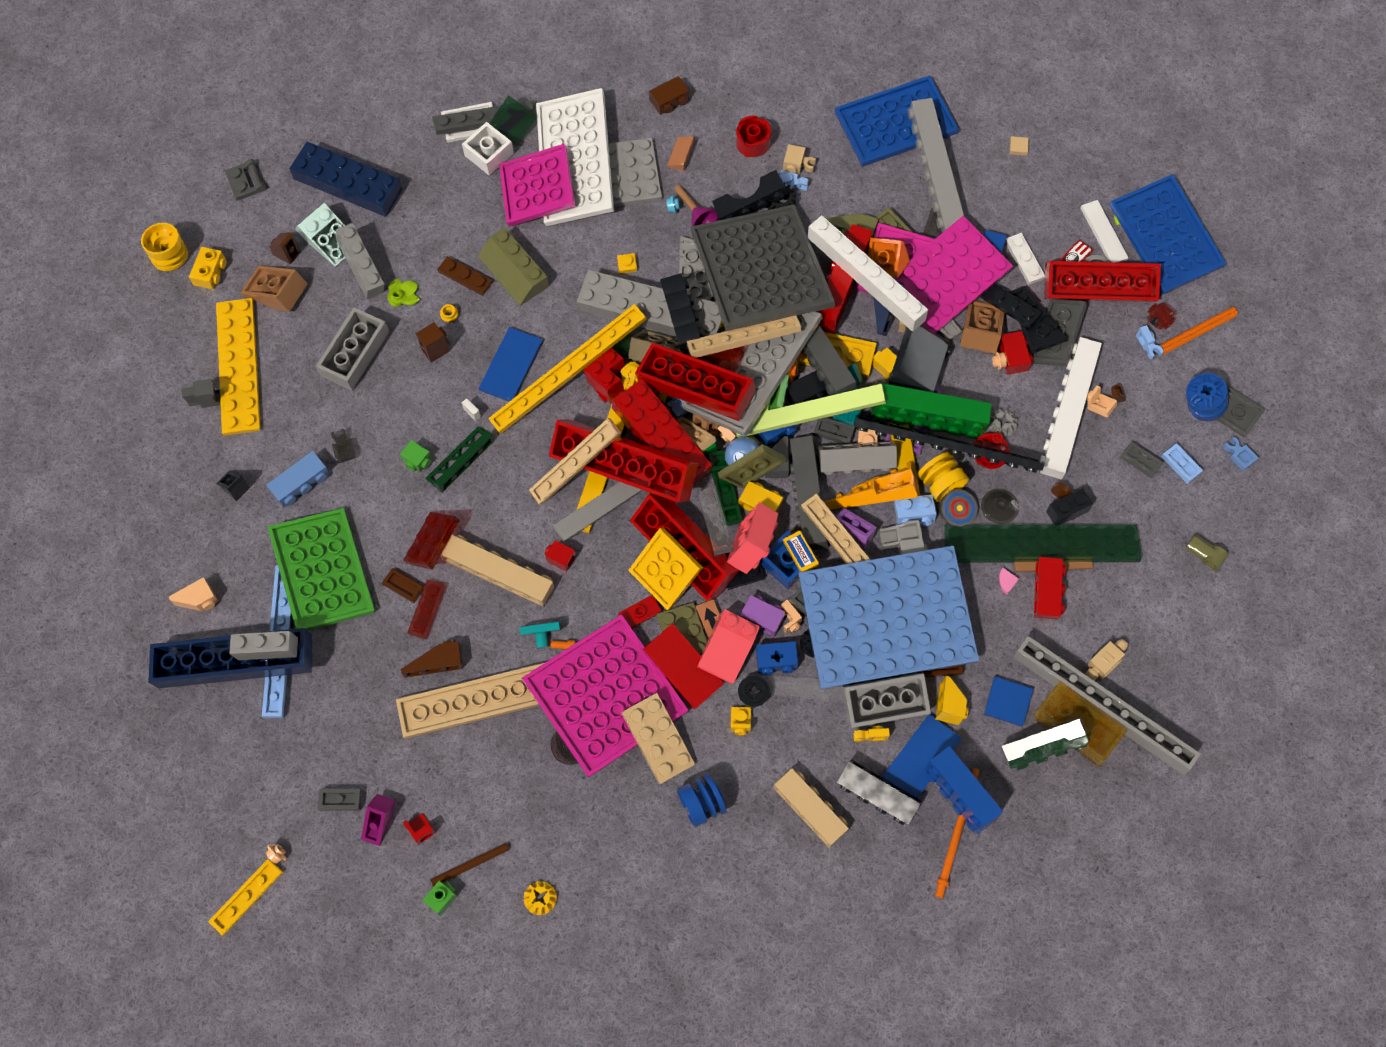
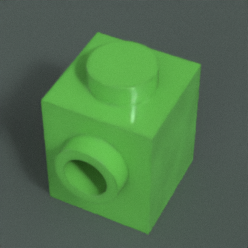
[400,440,432,473]
[422,881,457,916]

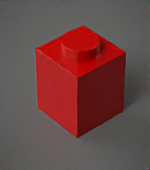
[545,540,576,572]

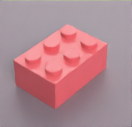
[727,502,778,574]

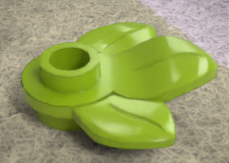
[387,278,420,307]

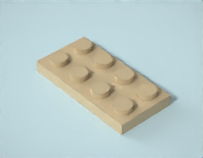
[621,693,695,784]

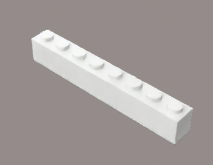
[808,215,928,332]
[1040,337,1102,479]

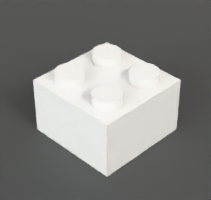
[462,122,514,176]

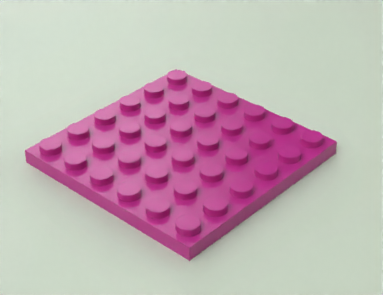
[522,614,689,778]

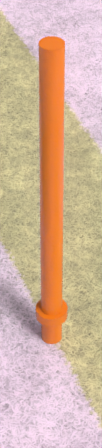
[935,768,980,899]

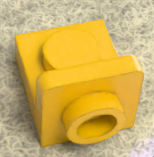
[730,707,751,736]

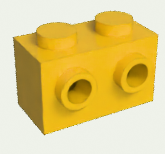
[189,247,227,290]

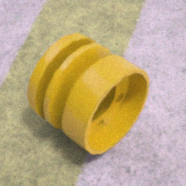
[141,223,188,271]
[918,452,969,502]

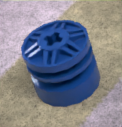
[1186,373,1229,422]
[676,773,727,828]

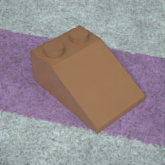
[240,266,308,312]
[960,300,1004,354]

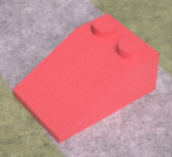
[697,609,760,684]

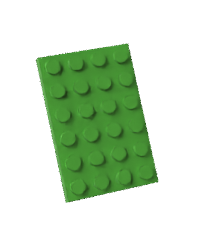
[267,508,374,631]

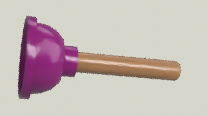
[675,185,718,226]

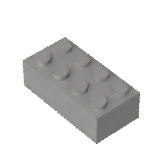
[316,307,389,391]
[841,672,931,728]

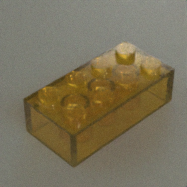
[1033,681,1127,767]

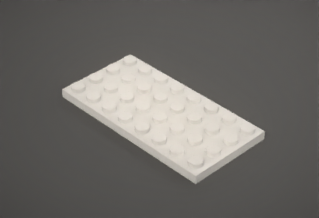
[536,88,614,226]

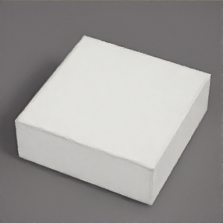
[461,399,481,421]

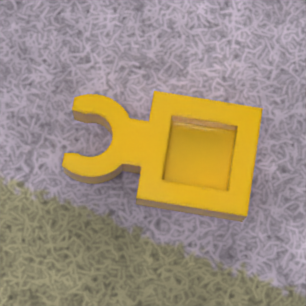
[853,726,890,742]

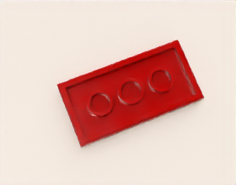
[642,623,724,710]

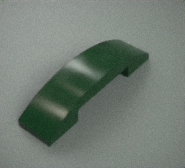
[708,450,742,527]

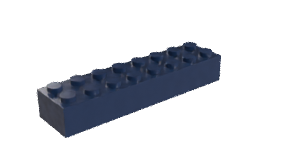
[148,628,312,689]

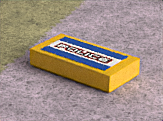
[783,531,819,572]

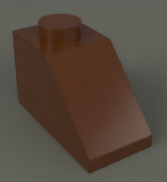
[269,232,301,265]

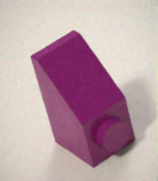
[361,794,396,846]

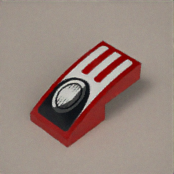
[1059,240,1094,262]

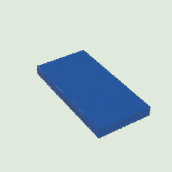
[479,327,543,402]
[882,714,962,798]

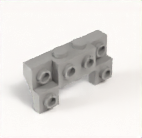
[879,520,928,555]

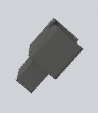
[181,379,221,408]

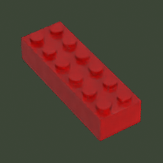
[815,224,872,334]
[1044,261,1161,302]
[635,342,756,421]
[612,379,712,485]
[629,493,739,601]

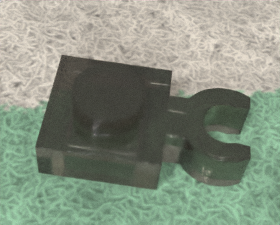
[331,429,356,464]

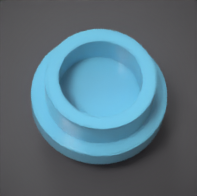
[667,195,680,214]

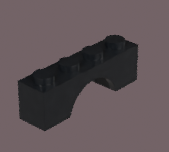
[712,170,788,220]

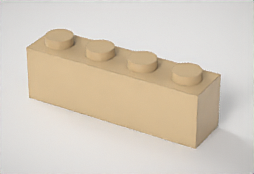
[774,769,849,849]

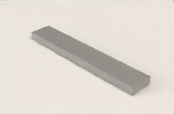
[553,482,643,542]

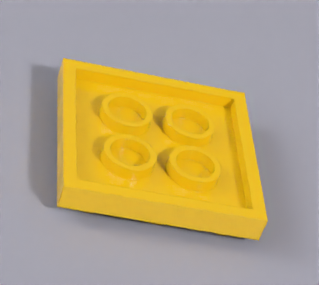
[628,527,703,610]

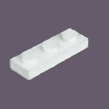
[1005,233,1045,285]

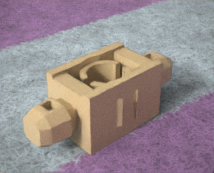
[1085,639,1128,681]

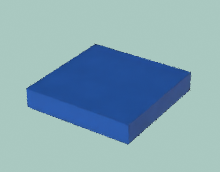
[983,677,1033,727]

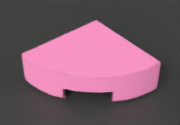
[999,568,1019,595]

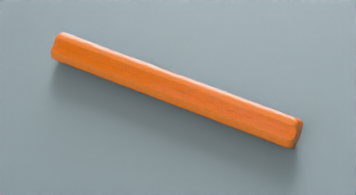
[1159,307,1238,354]

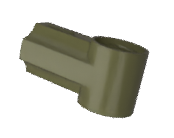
[1185,534,1228,571]

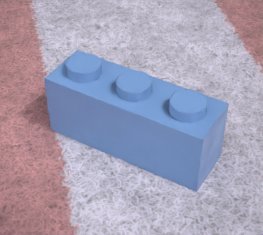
[266,451,330,507]

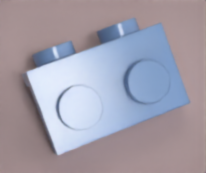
[894,495,936,526]

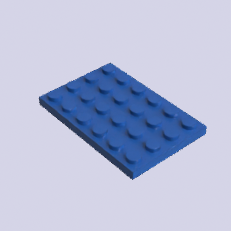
[834,75,959,167]
[1109,174,1226,295]

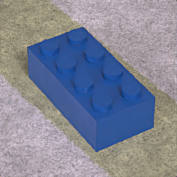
[925,746,1003,834]

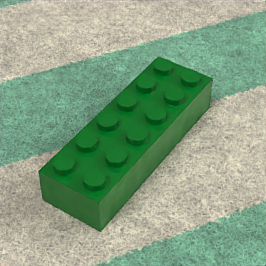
[870,383,991,439]

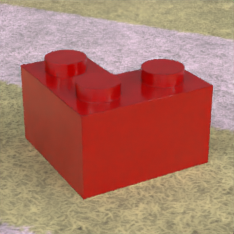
[583,348,625,403]

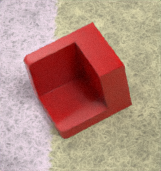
[403,814,436,845]

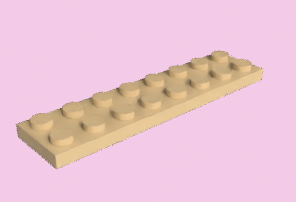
[396,663,544,739]

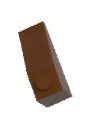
[401,640,463,678]

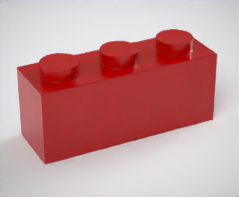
[1034,557,1066,620]

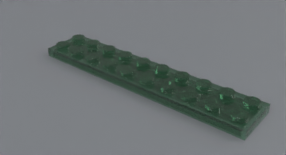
[944,525,1142,563]

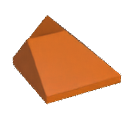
[868,238,910,278]

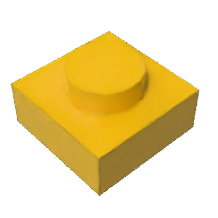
[617,253,637,274]

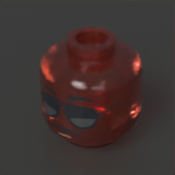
[1147,303,1176,330]

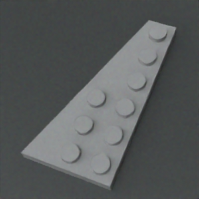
[676,236,713,338]

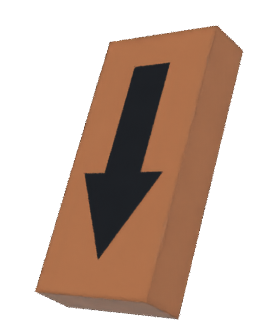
[695,599,720,639]

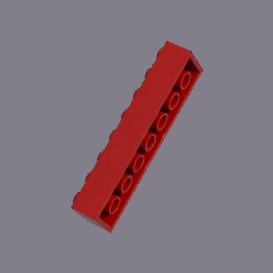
[549,419,698,503]

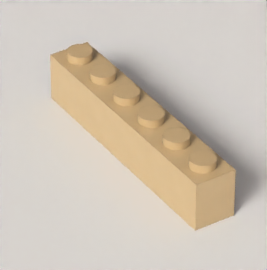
[439,534,554,607]

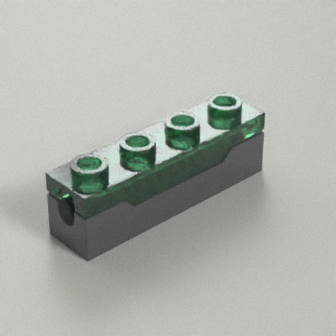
[1002,716,1090,770]

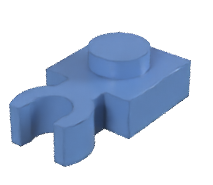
[1223,437,1259,471]

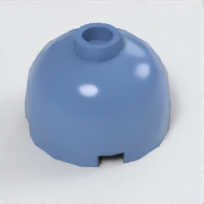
[725,437,759,465]

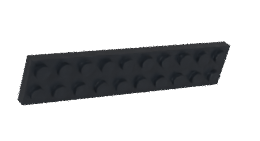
[853,415,1045,473]

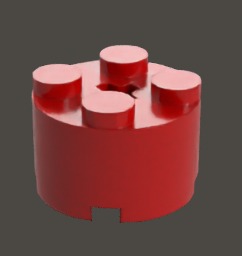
[736,115,771,157]

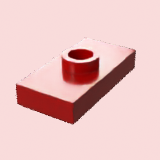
[618,595,662,629]

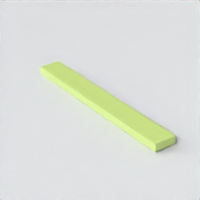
[736,384,886,438]

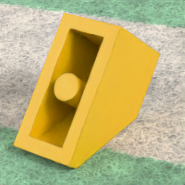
[935,676,968,725]

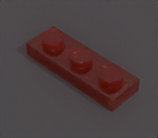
[407,580,446,640]

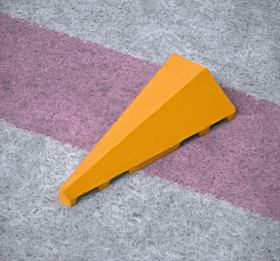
[823,462,918,510]

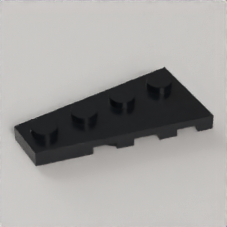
[1009,286,1067,354]

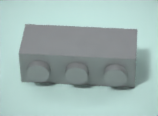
[229,631,298,660]

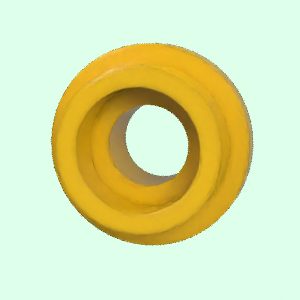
[440,304,458,322]

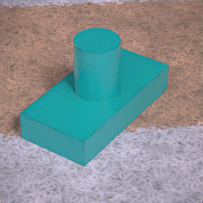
[519,622,561,648]

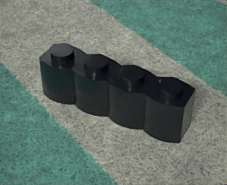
[660,273,704,350]

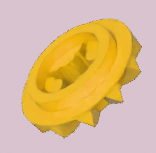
[523,881,557,915]

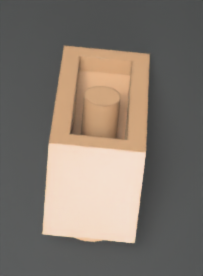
[169,577,219,611]

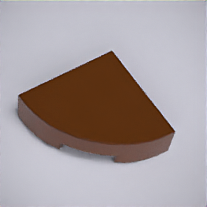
[1111,383,1126,402]

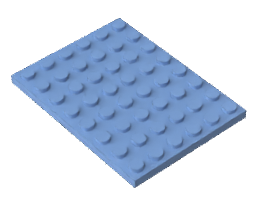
[798,546,979,690]

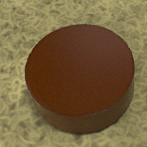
[1051,482,1071,499]

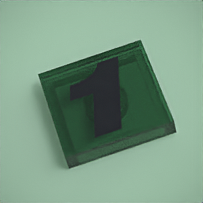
[489,95,537,145]

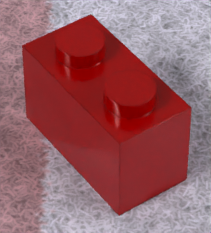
[999,331,1033,375]

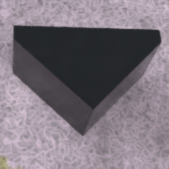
[216,470,250,501]

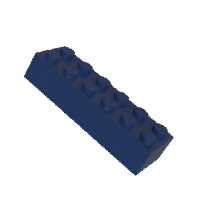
[289,142,403,217]

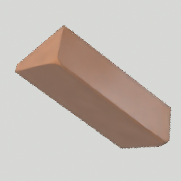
[667,136,694,171]

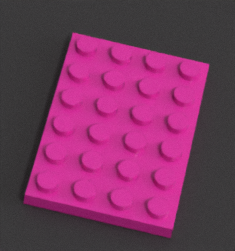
[892,216,1013,333]

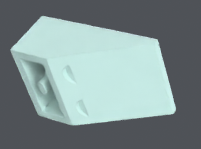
[295,203,345,267]

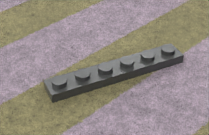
[432,100,537,135]

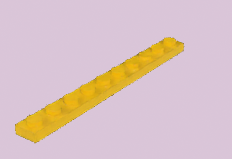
[488,304,647,434]

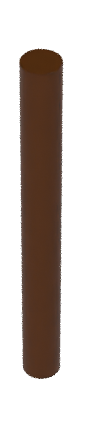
[430,843,509,887]

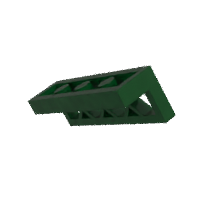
[426,427,494,493]

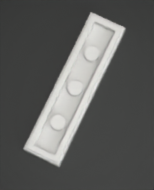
[1081,200,1129,263]

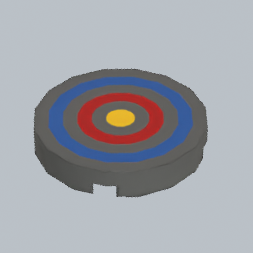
[939,489,978,528]

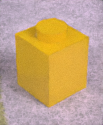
[872,347,897,380]

